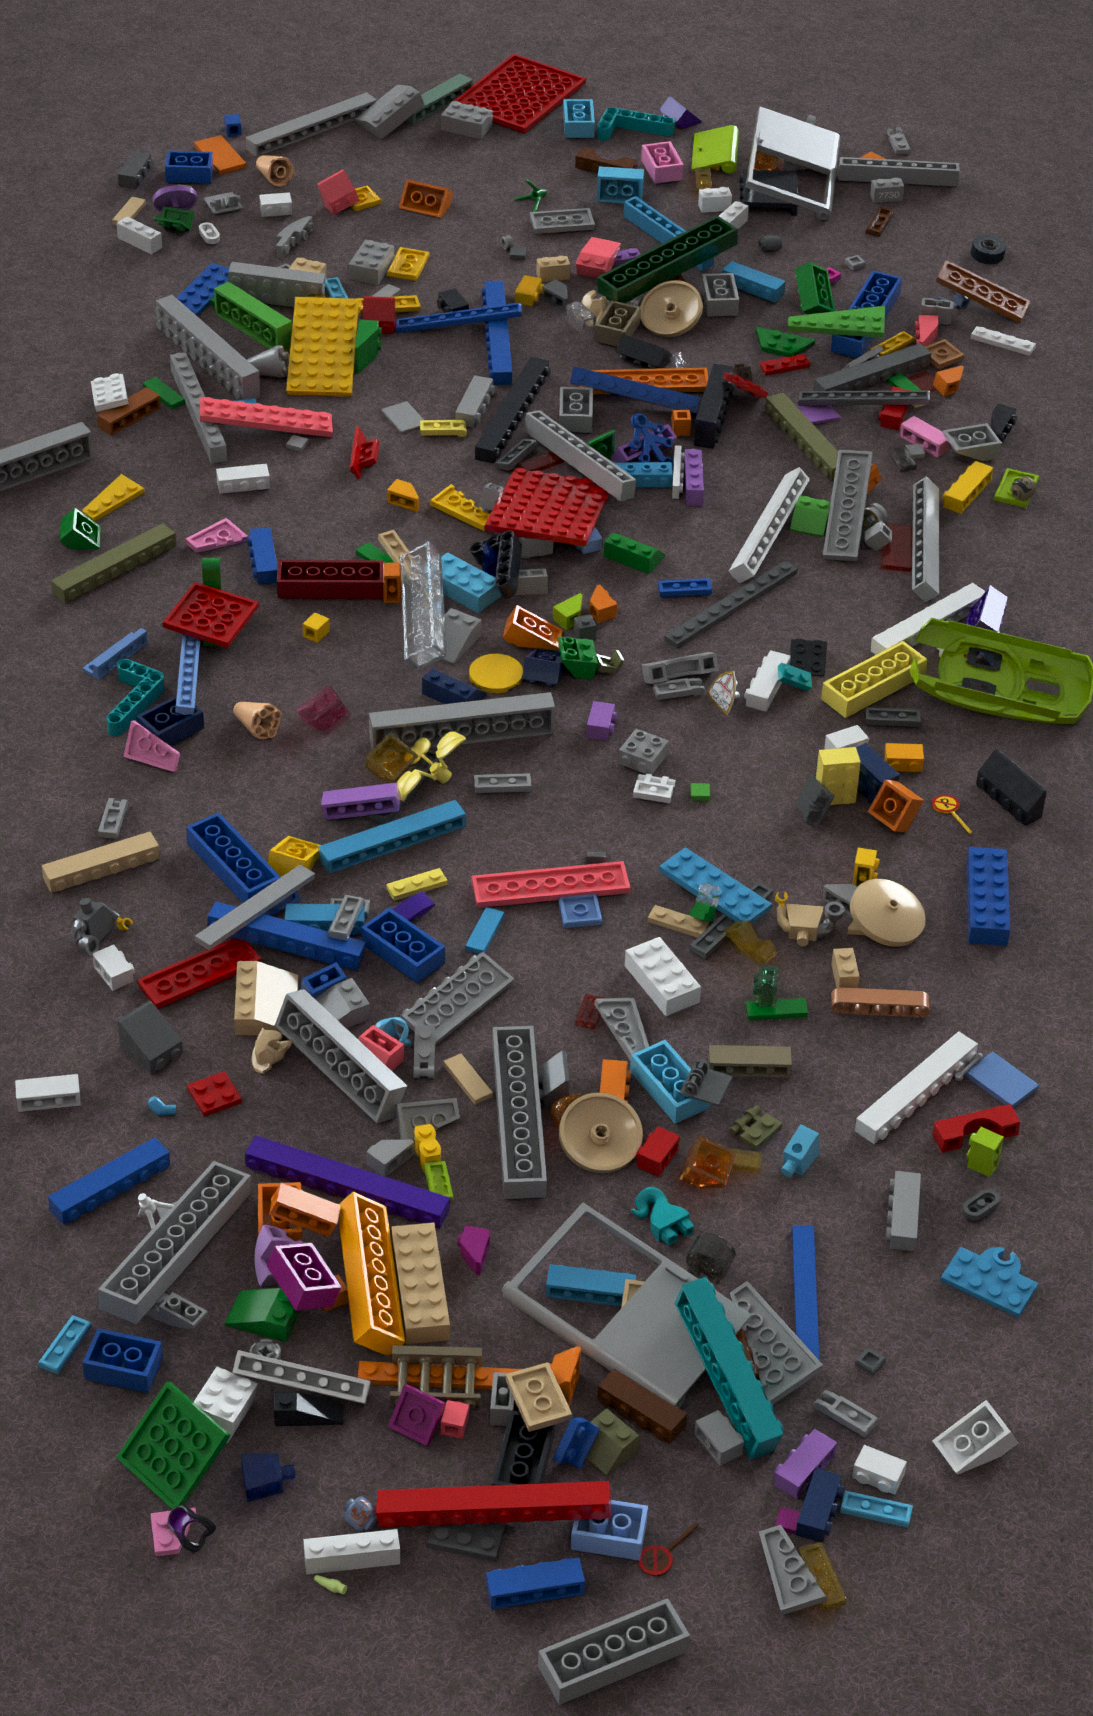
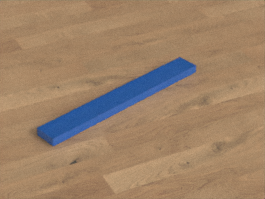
[395,303,522,333]
[792,1225,819,1360]

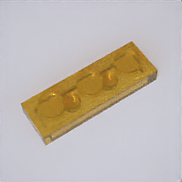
[799,1542,847,1610]

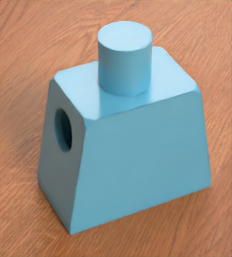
[781,1124,819,1177]

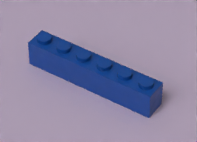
[48,1137,170,1225]

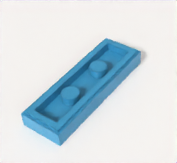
[465,907,504,954]

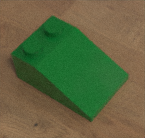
[355,320,382,374]
[224,1288,301,1342]

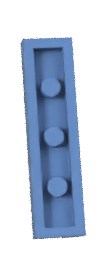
[83,628,148,680]

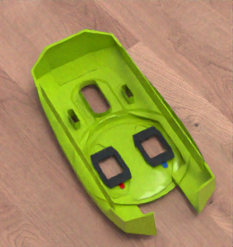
[909,617,1093,724]

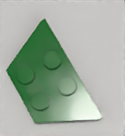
[756,327,815,357]

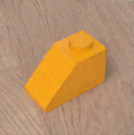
[387,479,419,512]

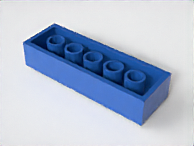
[186,812,281,903]
[966,847,1010,946]

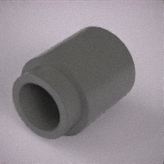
[758,235,782,252]

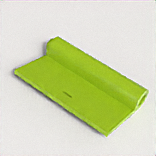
[691,125,739,174]

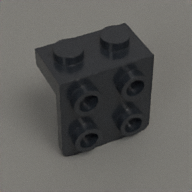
[790,639,827,676]

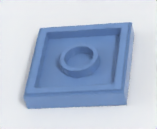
[558,894,603,928]

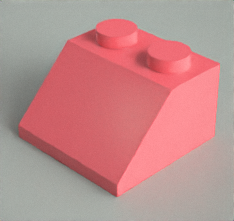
[317,169,359,215]

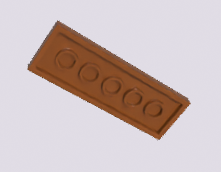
[935,260,1030,323]

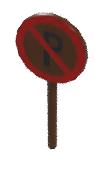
[638,1522,699,1576]

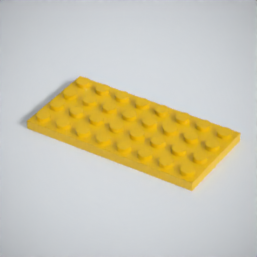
[286,297,359,397]

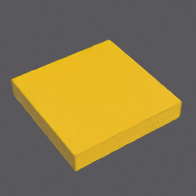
[350,186,382,211]

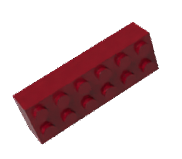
[277,560,384,599]

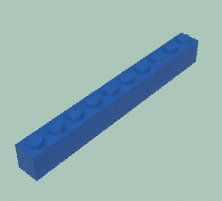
[482,281,512,385]

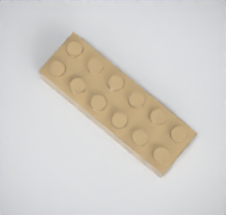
[391,1223,450,1345]

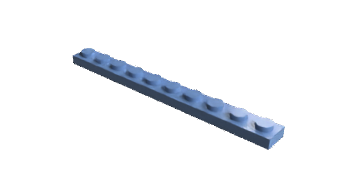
[175,634,200,715]

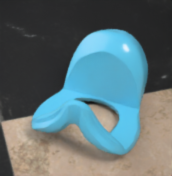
[375,1017,413,1047]

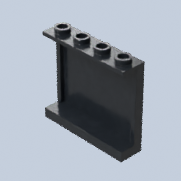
[739,169,798,216]

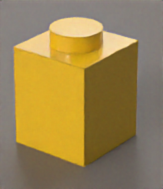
[303,613,330,643]

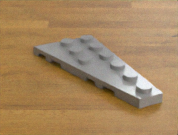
[730,1281,824,1405]

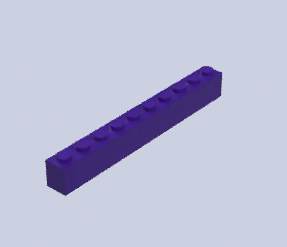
[245,1136,450,1229]

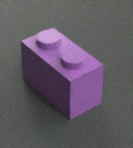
[586,701,618,741]

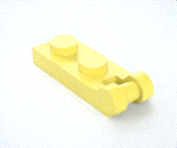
[420,420,467,437]

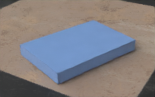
[965,1051,1039,1108]

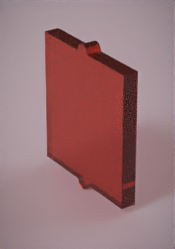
[907,371,936,392]

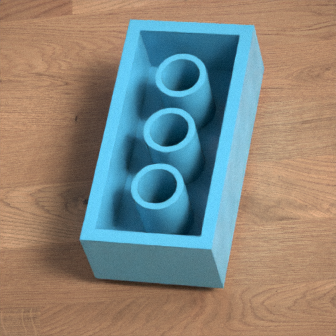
[425,552,501,613]
[630,1040,710,1124]

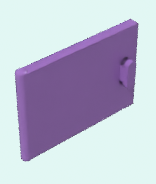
[796,405,842,424]

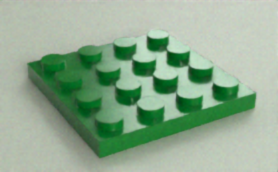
[116,1382,231,1509]

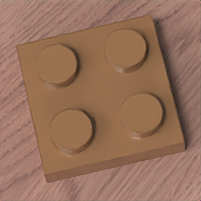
[925,339,965,369]

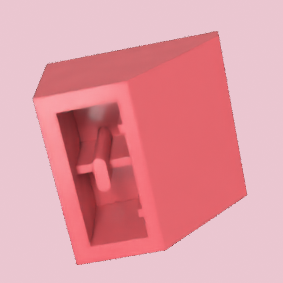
[358,1025,404,1071]

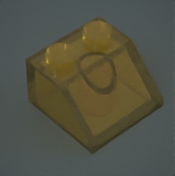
[365,733,418,781]

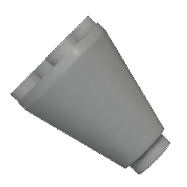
[247,345,289,378]

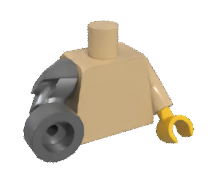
[775,892,844,946]

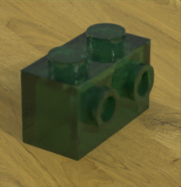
[753,965,779,1007]

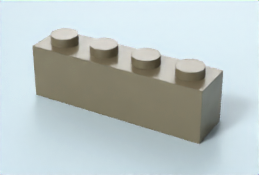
[708,1045,792,1078]

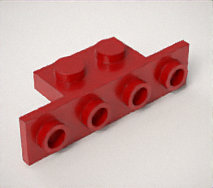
[349,426,380,479]

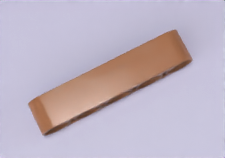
[831,988,930,1017]

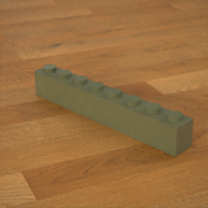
[765,393,838,482]
[51,523,176,603]

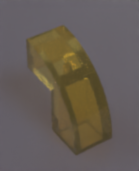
[724,920,778,964]

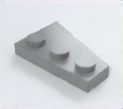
[395,1098,460,1140]

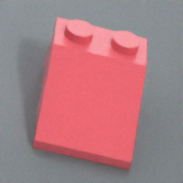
[576,237,621,279]

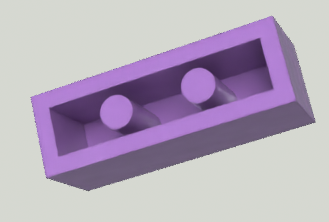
[774,1429,837,1500]

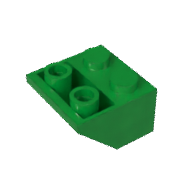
[558,636,598,679]

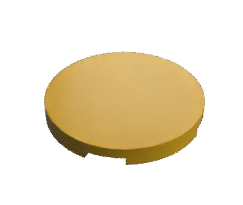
[469,654,523,693]

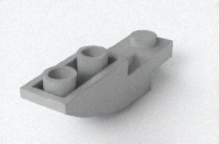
[276,216,314,259]
[146,1292,208,1329]

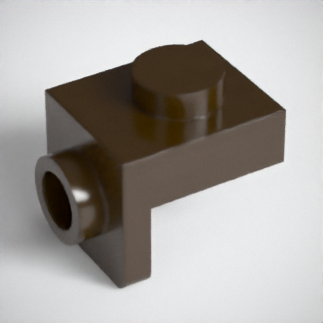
[732,363,753,382]

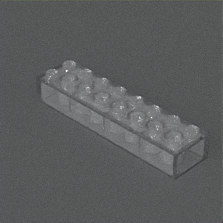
[400,542,447,671]

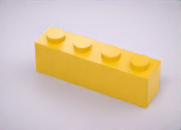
[942,461,993,514]

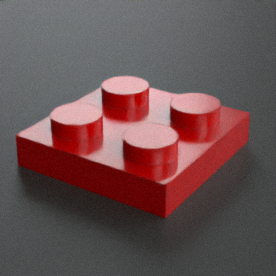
[187,1071,242,1117]

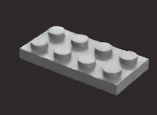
[530,208,595,234]

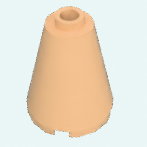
[256,155,294,187]

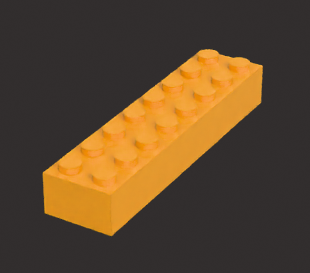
[338,1192,405,1356]

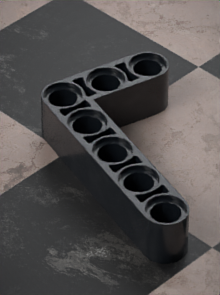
[469,530,522,599]

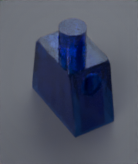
[241,1453,295,1502]

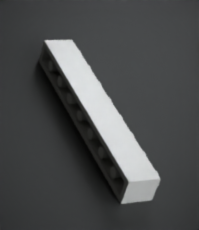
[871,583,985,655]
[855,1031,978,1144]

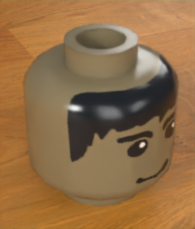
[1011,476,1036,501]

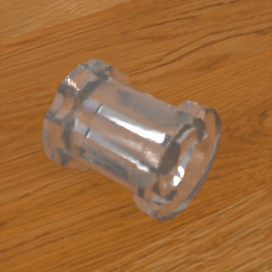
[670,352,688,368]

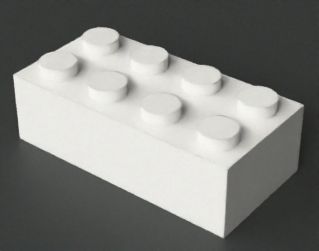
[625,937,701,1016]

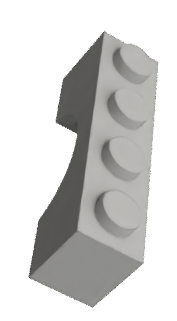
[642,652,719,684]

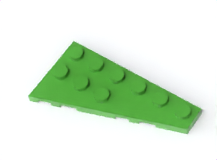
[788,306,885,338]

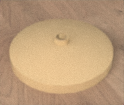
[640,280,703,338]
[850,879,925,947]
[559,1093,643,1173]

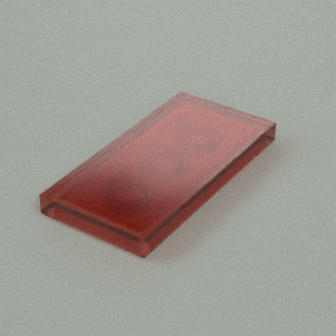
[881,523,913,572]

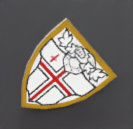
[707,671,740,716]

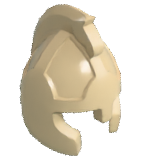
[581,290,608,325]
[251,1028,292,1074]

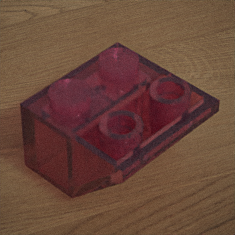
[296,685,351,734]

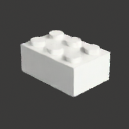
[194,1367,258,1443]

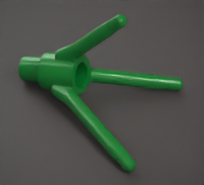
[515,179,547,212]

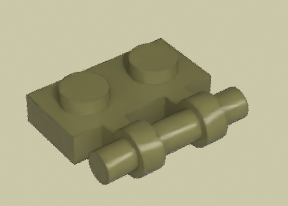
[729,1105,782,1151]

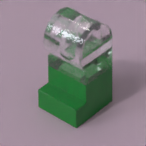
[689,883,720,922]

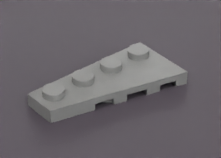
[594,998,649,1061]
[759,1525,828,1615]

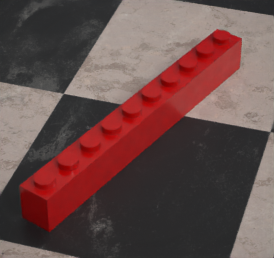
[376,1481,612,1528]

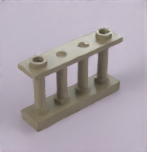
[390,1345,482,1409]

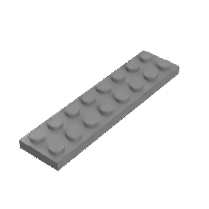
[823,450,873,561]

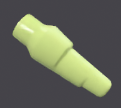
[314,1575,347,1595]

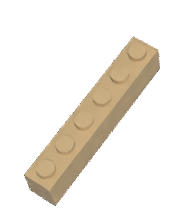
[42,831,160,893]

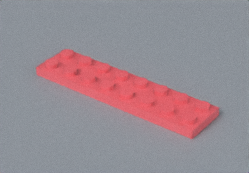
[199,397,333,438]
[471,861,630,908]

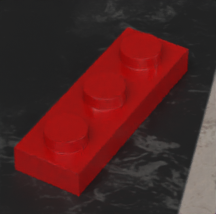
[759,354,810,376]

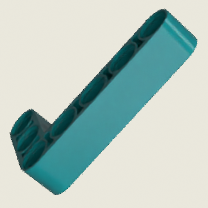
[597,107,675,141]
[107,659,165,736]

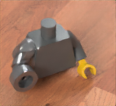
[71,898,133,956]

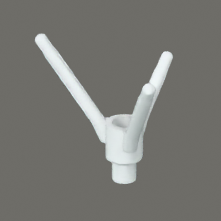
[138,1193,174,1229]

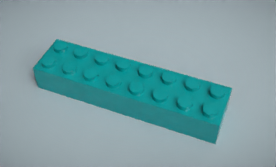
[674,1277,784,1460]

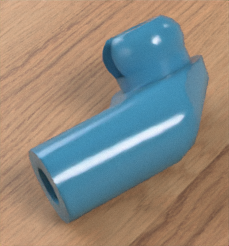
[148,1096,176,1116]

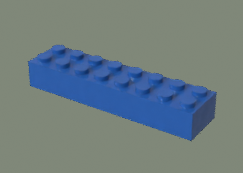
[831,270,902,358]

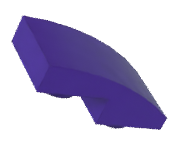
[393,891,435,922]

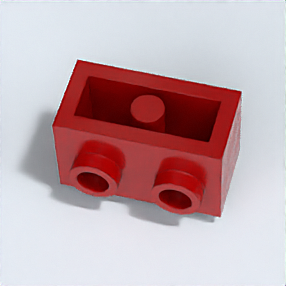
[636,1126,680,1177]

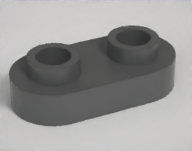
[962,1189,1000,1221]

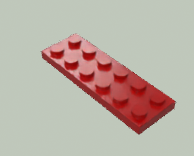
[137,938,262,1009]

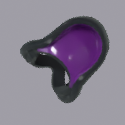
[168,1506,216,1552]

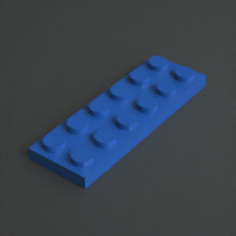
[176,263,229,317]

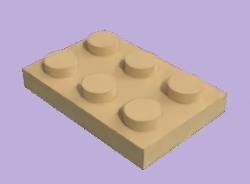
[506,1362,572,1432]

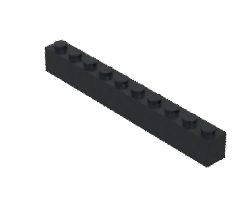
[475,357,551,464]

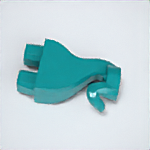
[631,1187,694,1246]

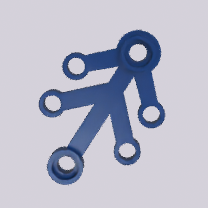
[630,413,674,468]

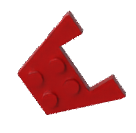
[723,372,768,399]

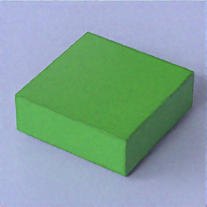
[691,783,710,801]

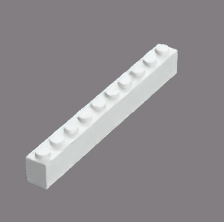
[729,467,810,583]

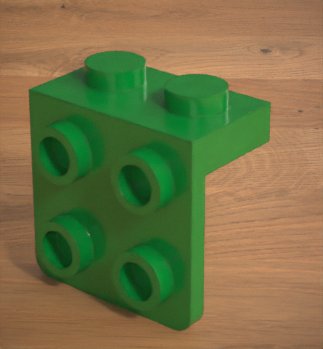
[154,206,194,232]

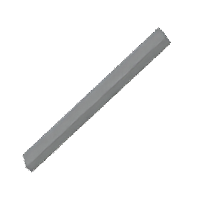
[194,865,315,950]

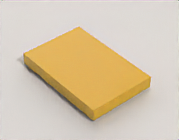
[387,247,430,281]

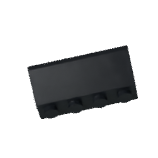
[976,749,1047,826]

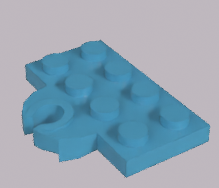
[940,1247,1038,1318]

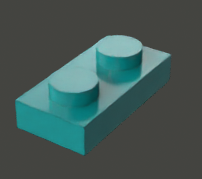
[778,662,812,691]

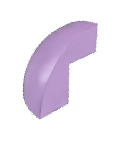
[255,1225,303,1287]

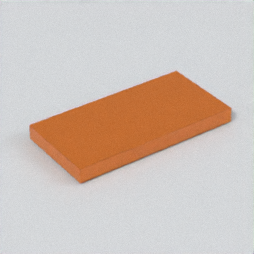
[194,135,247,175]

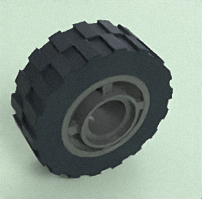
[971,235,1006,264]

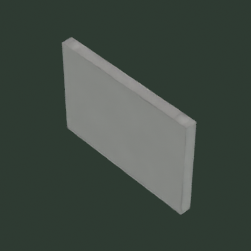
[381,401,424,433]

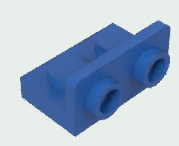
[553,1417,600,1468]

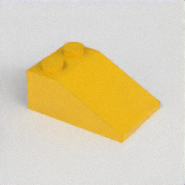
[267,836,321,877]

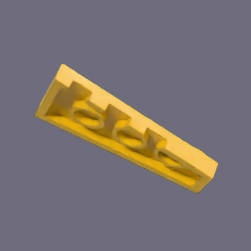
[82,474,145,522]
[430,484,490,531]

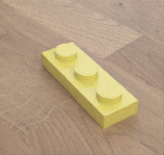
[386,868,447,901]

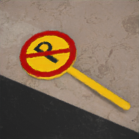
[932,795,972,834]

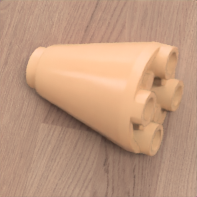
[233,702,282,739]

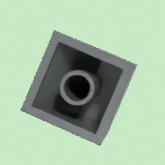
[118,1001,183,1074]

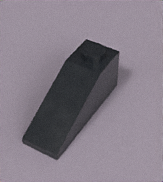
[274,1392,343,1426]

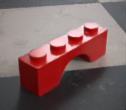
[932,1104,1021,1153]

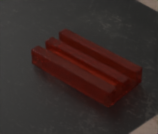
[575,994,605,1029]

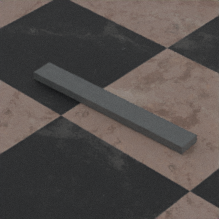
[798,390,930,405]

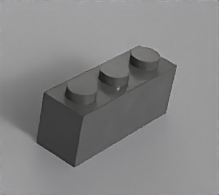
[118,151,153,189]

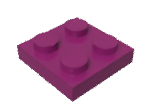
[388,1384,446,1446]

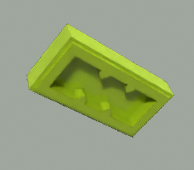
[424,1161,454,1201]

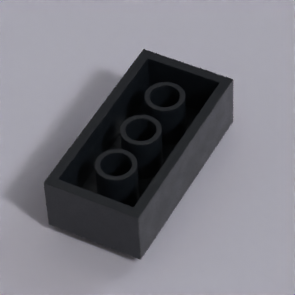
[492,1410,555,1486]

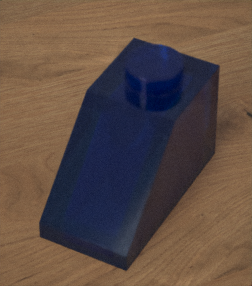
[482,543,499,578]

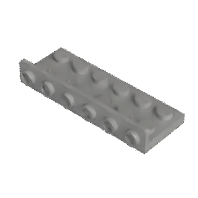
[399,952,514,1046]

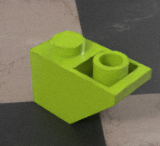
[553,593,582,630]

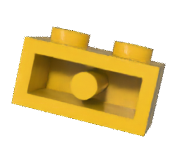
[852,848,880,886]

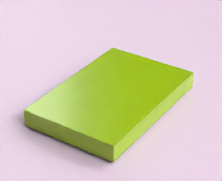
[994,468,1039,508]

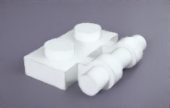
[633,773,676,803]

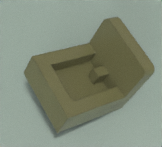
[596,650,624,674]

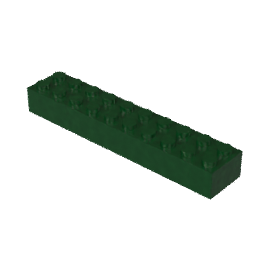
[597,215,738,303]

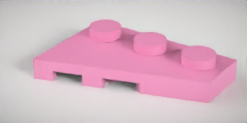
[186,518,247,553]
[123,721,180,772]

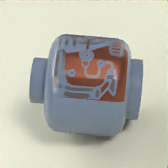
[343,1496,377,1532]

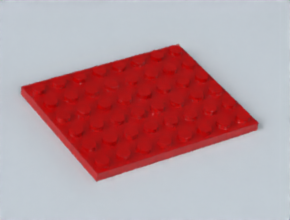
[454,53,586,133]
[484,468,610,547]

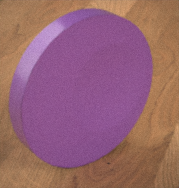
[152,185,197,212]

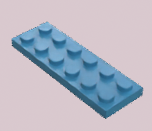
[659,847,772,928]

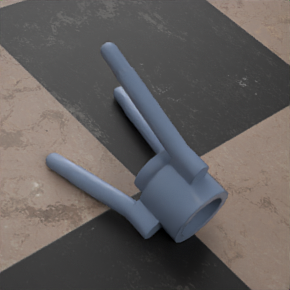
[938,292,970,309]

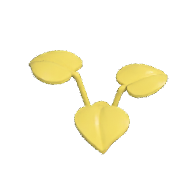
[397,732,466,802]

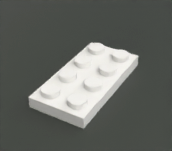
[91,373,129,412]

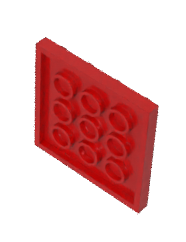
[163,582,259,648]

